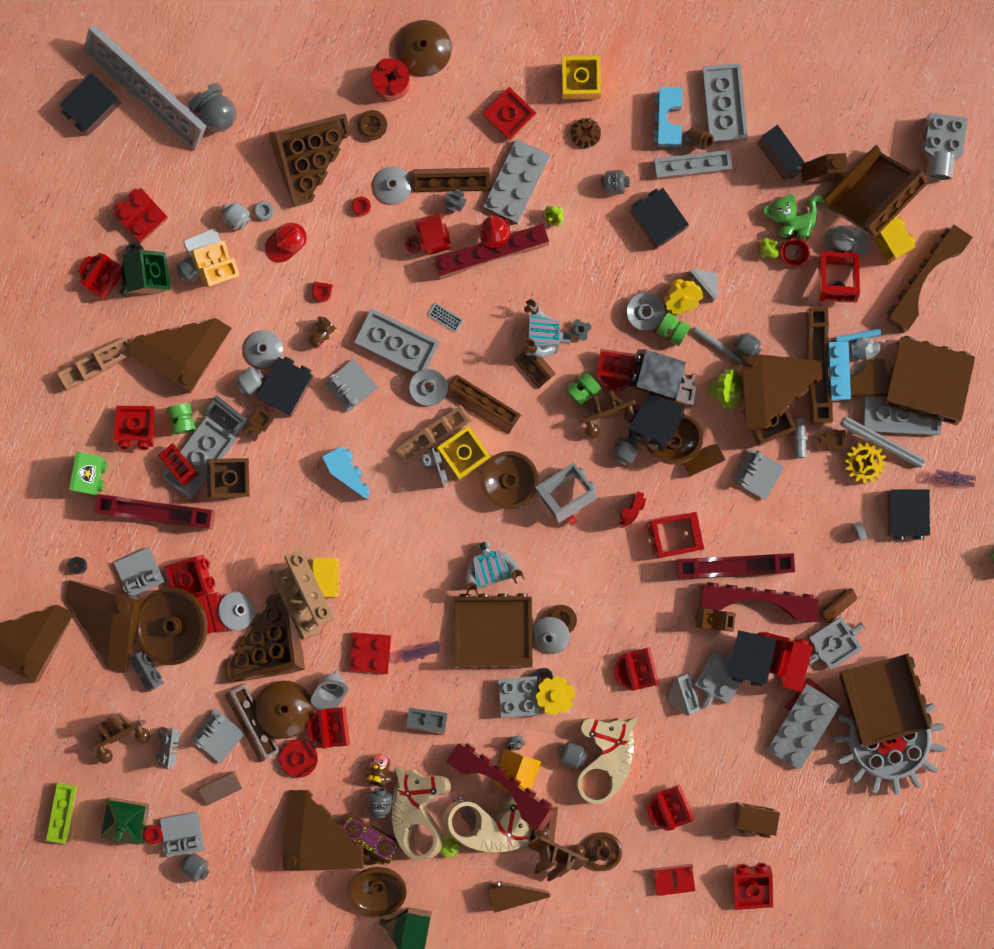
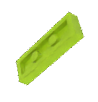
[46,782,77,844]

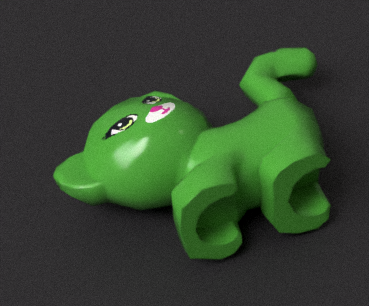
[763,194,826,240]

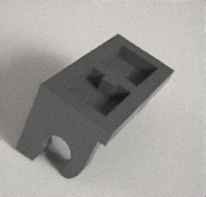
[205,395,249,437]
[406,708,447,735]

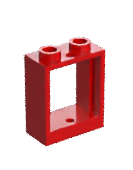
[818,251,860,303]
[648,511,705,559]
[778,638,813,692]

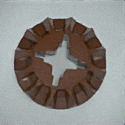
[357,110,387,141]
[571,118,601,148]
[547,605,577,633]

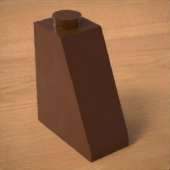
[801,153,847,183]

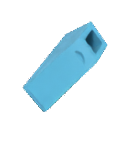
[322,446,371,500]

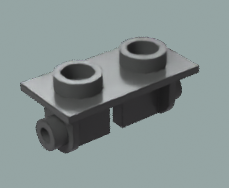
[130,651,164,692]

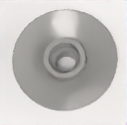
[374,167,412,205]
[627,293,665,331]
[245,330,283,368]
[409,369,448,406]
[218,592,254,631]
[532,617,570,654]

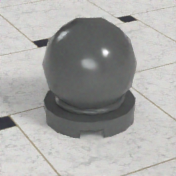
[189,83,236,132]

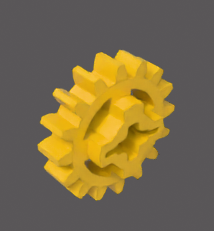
[844,442,887,484]

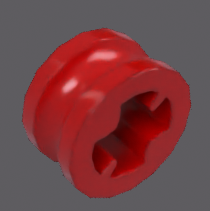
[405,235,422,253]

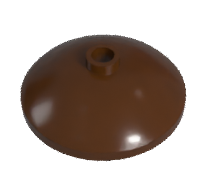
[395,20,452,77]
[646,414,703,465]
[481,451,539,509]
[255,681,313,739]
[348,867,407,917]

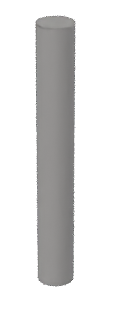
[693,326,742,365]

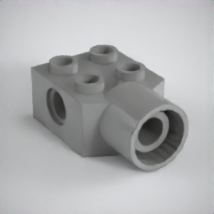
[920,113,968,180]

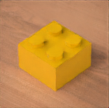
[561,56,601,100]
[871,216,916,264]
[437,425,491,480]
[309,558,339,597]

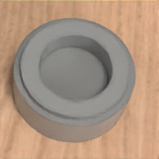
[255,201,274,221]
[853,522,867,542]

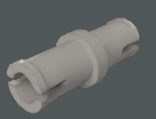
[792,419,808,459]

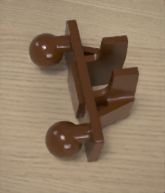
[580,390,638,439]
[90,713,150,764]
[528,827,588,882]

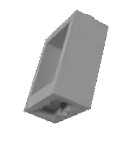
[535,463,597,523]

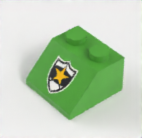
[69,452,108,495]

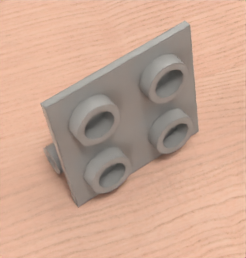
[325,359,378,412]
[421,448,448,487]
[733,448,784,500]
[114,547,165,596]
[498,676,540,718]
[191,709,245,763]
[156,727,180,770]
[160,812,205,857]

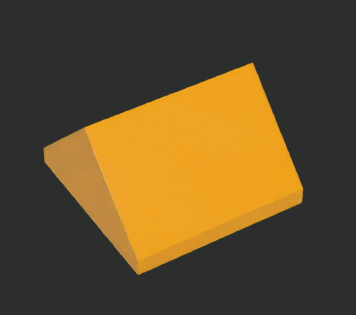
[492,748,541,792]

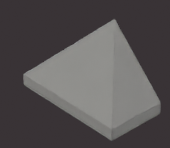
[688,268,718,302]
[667,673,701,715]

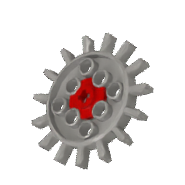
[832,703,946,795]

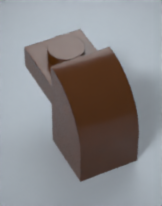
[695,608,736,632]

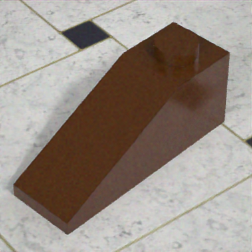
[488,881,550,913]

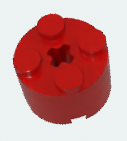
[371,58,410,101]
[415,212,452,255]

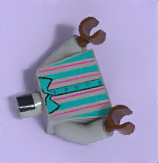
[523,298,571,359]
[466,541,525,596]

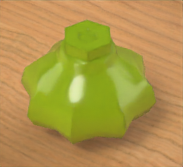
[543,205,564,227]
[759,237,780,258]
[440,835,460,859]

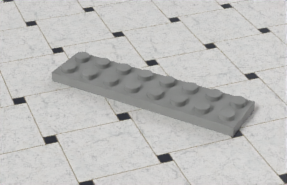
[83,25,206,150]

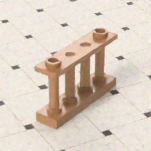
[270,550,334,640]

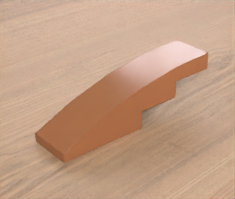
[57,336,131,391]
[395,405,472,465]

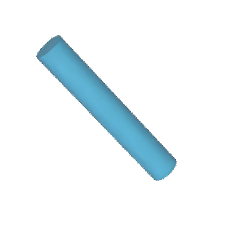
[835,329,881,342]

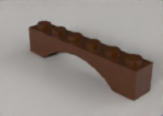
[886,224,973,333]
[805,307,833,425]

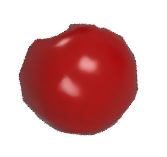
[779,238,810,267]

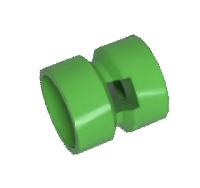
[655,312,691,347]
[565,371,601,407]
[166,403,196,435]

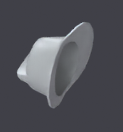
[825,225,870,258]
[311,670,349,710]

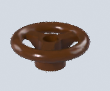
[584,832,622,871]

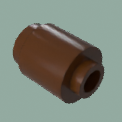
[684,127,714,150]

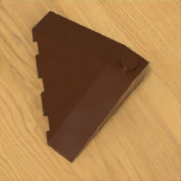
[269,113,350,207]
[126,318,232,393]
[742,354,822,431]
[65,580,142,673]
[224,593,305,683]
[0,605,74,683]
[283,790,364,871]

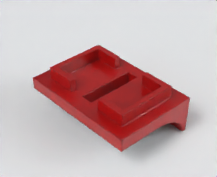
[653,864,696,896]

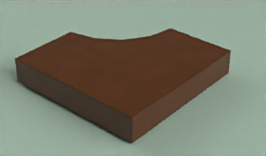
[850,359,888,398]

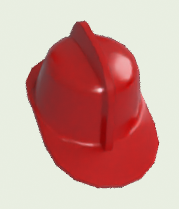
[480,215,510,248]
[265,222,307,263]

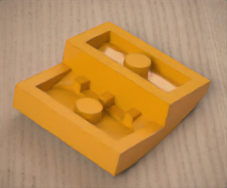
[189,240,240,287]

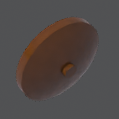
[135,588,208,665]

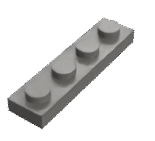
[654,150,732,179]

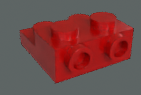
[113,188,168,243]
[113,405,156,450]
[164,555,215,597]
[732,863,773,910]

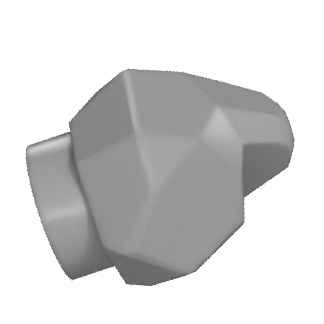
[851,337,880,360]

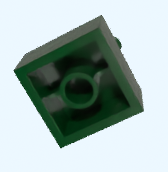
[119,250,170,296]
[101,798,150,845]
[379,907,432,949]

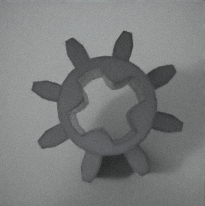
[443,189,467,214]

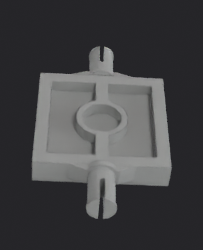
[808,617,865,670]
[695,647,740,708]

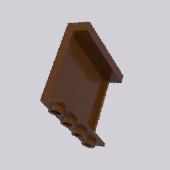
[823,145,929,237]
[882,336,976,426]
[455,593,533,668]
[838,653,932,748]

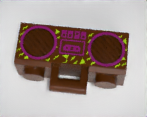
[343,813,399,865]

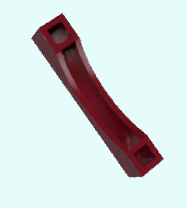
[434,223,549,280]
[94,494,215,530]
[676,553,795,579]
[699,582,819,622]
[446,743,555,831]

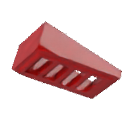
[158,443,199,486]

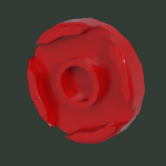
[280,739,318,778]

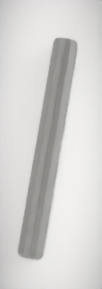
[840,417,925,468]

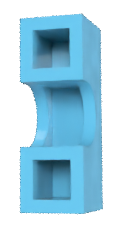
[654,87,683,148]
[828,342,851,402]

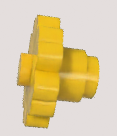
[664,279,703,315]
[536,676,576,715]

